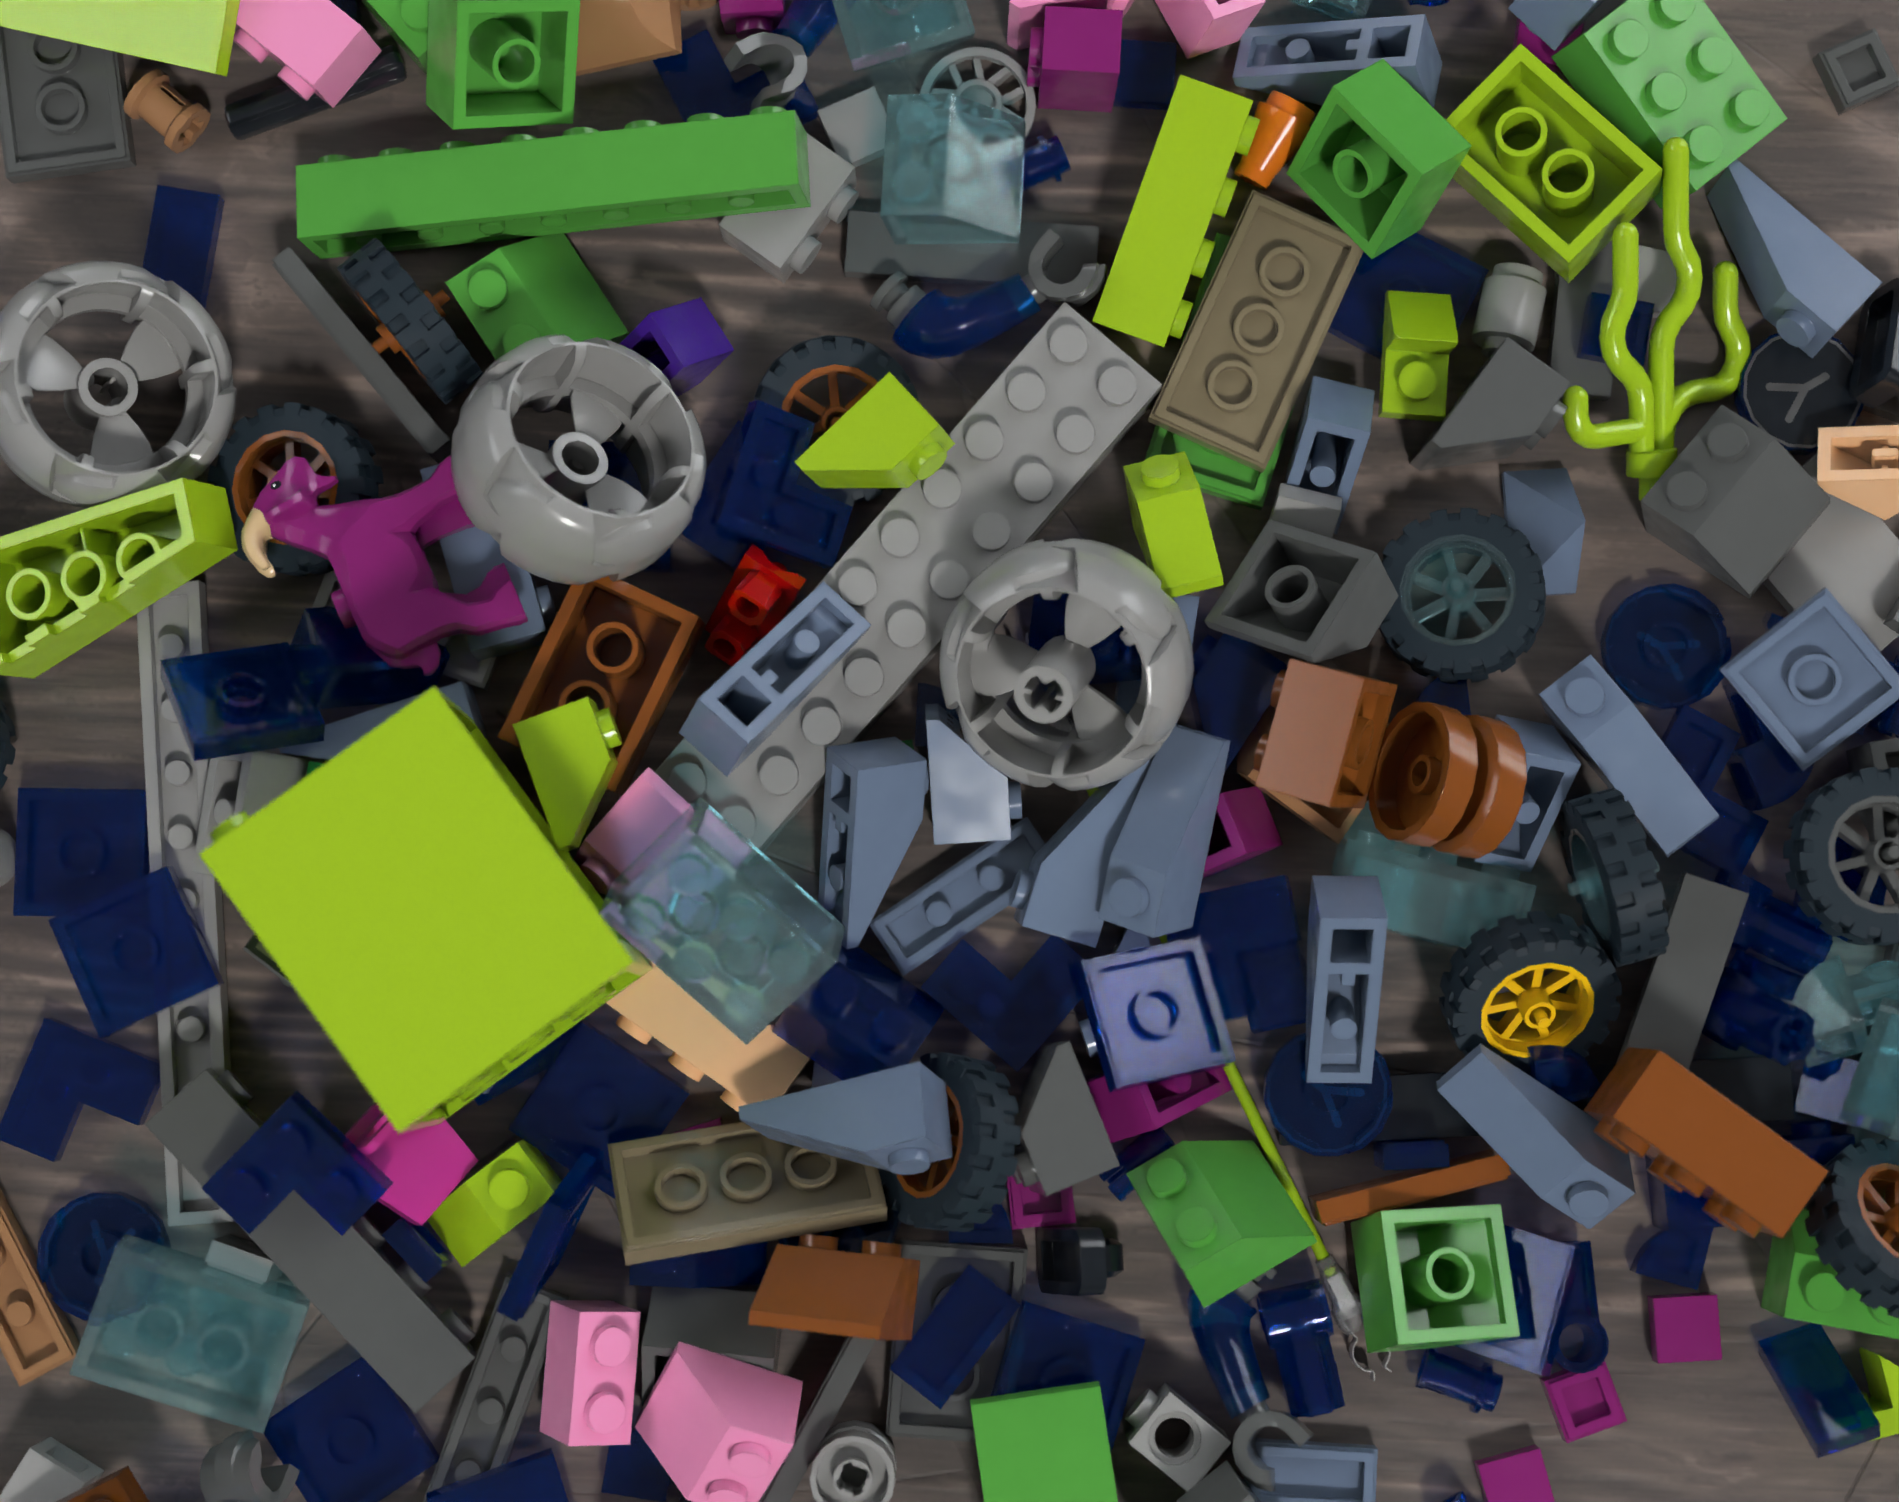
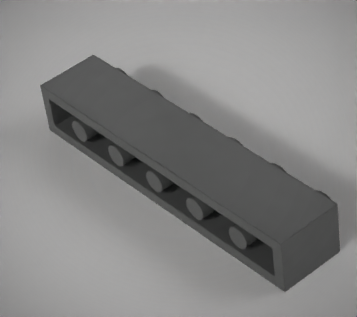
[144,1067,476,1414]

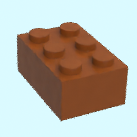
[498,576,706,796]
[1583,1047,1829,1238]

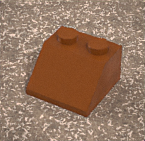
[1254,658,1398,808]
[748,1234,920,1340]

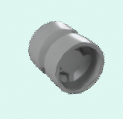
[809,1420,897,1502]

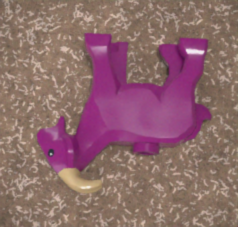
[241,455,528,676]

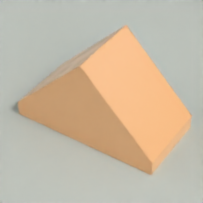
[1817,425,1899,520]

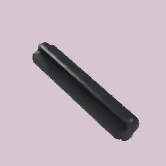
[224,45,407,140]

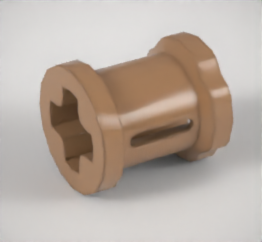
[123,69,211,154]

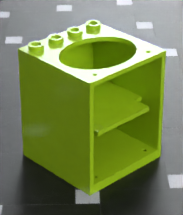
[199,686,653,1133]

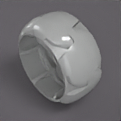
[0,261,237,509]
[451,334,706,585]
[939,538,1194,791]

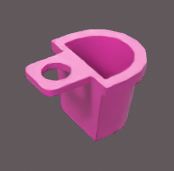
[321,1102,479,1226]

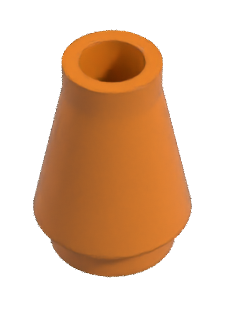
[1234,90,1316,191]

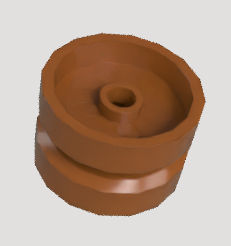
[1369,702,1527,859]

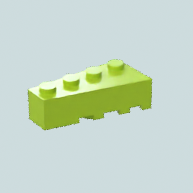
[1092,74,1260,347]
[0,478,238,679]

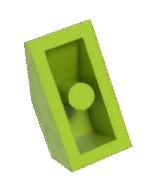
[794,372,955,489]
[1123,451,1224,598]
[512,697,623,852]
[427,1137,567,1267]

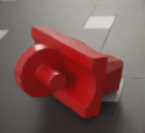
[704,544,807,666]

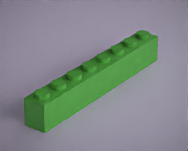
[295,106,811,259]

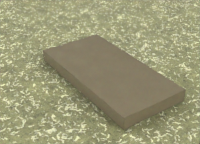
[1148,190,1364,473]
[607,1122,887,1265]

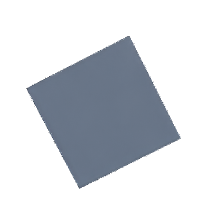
[1719,587,1899,771]

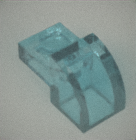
[1792,955,1899,1068]

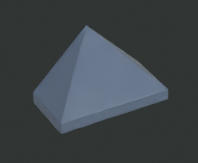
[1501,468,1586,598]

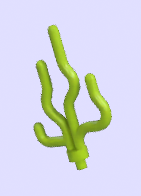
[1562,137,1751,501]

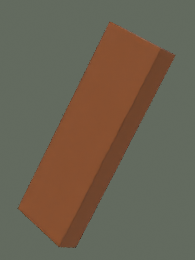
[1308,1148,1511,1226]

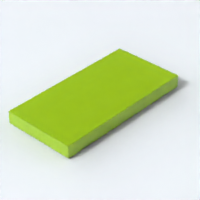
[0,0,240,77]

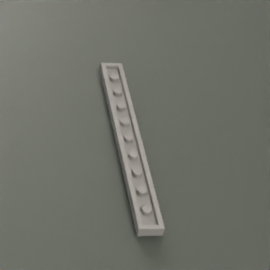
[137,580,234,1226]

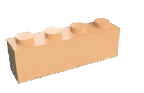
[606,905,815,1112]

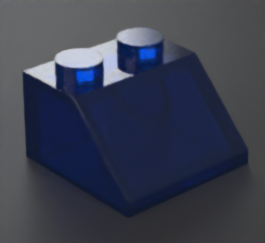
[772,940,946,1080]

